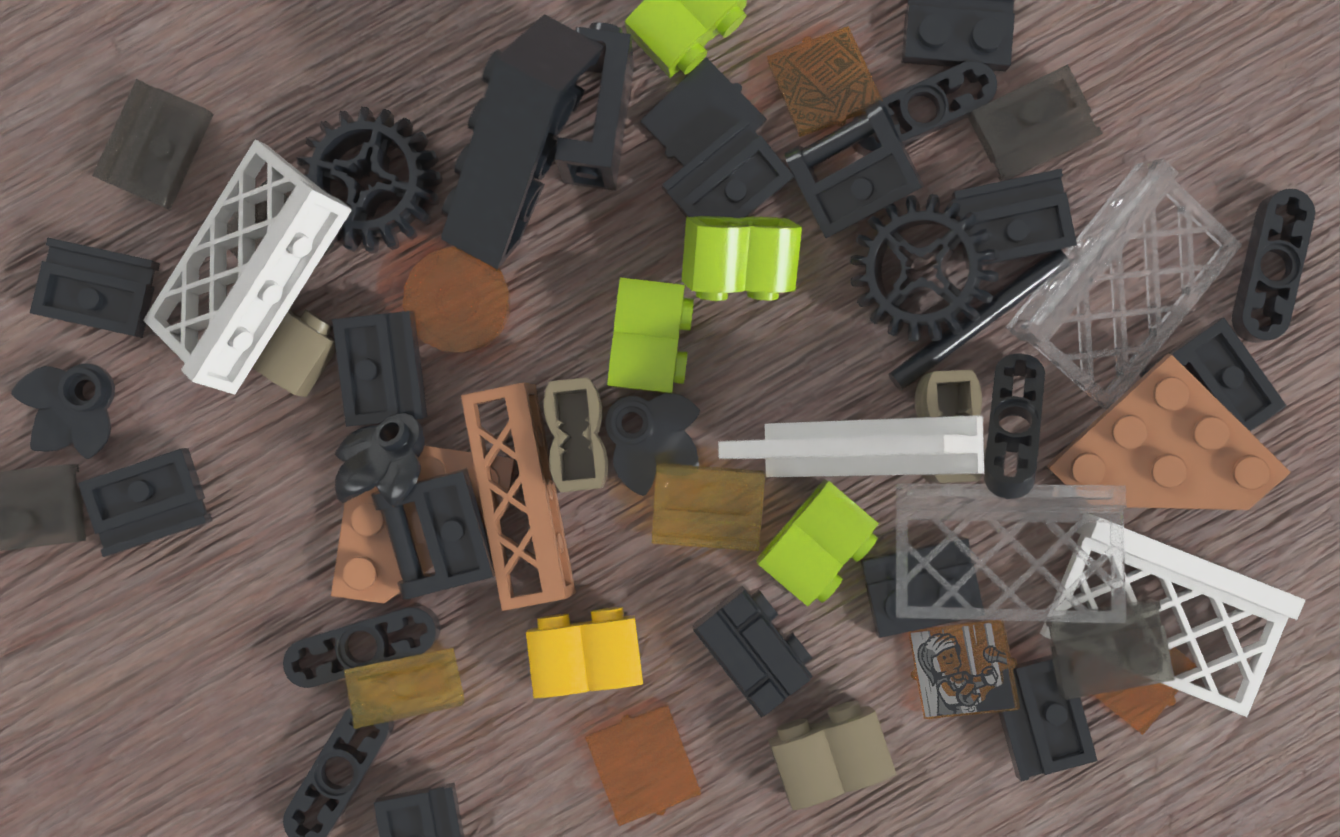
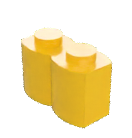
[526,607,643,698]

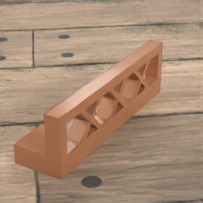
[461,382,576,611]

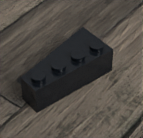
[441,14,604,270]

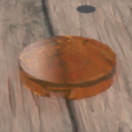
[403,247,510,353]

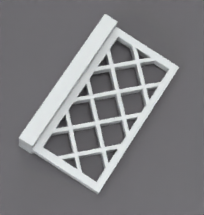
[143,139,352,395]
[718,416,984,477]
[1040,513,1305,717]

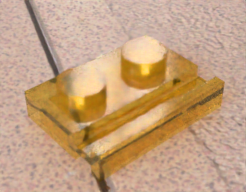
[651,463,765,551]

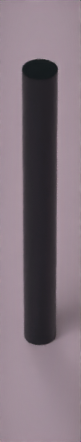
[888,250,1070,391]

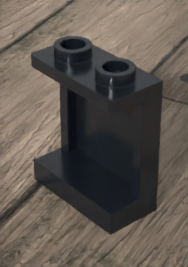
[555,22,634,191]

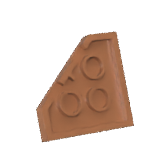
[1047,354,1291,510]
[331,446,516,604]

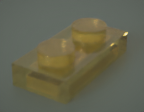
[344,648,465,729]

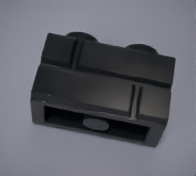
[692,586,813,717]

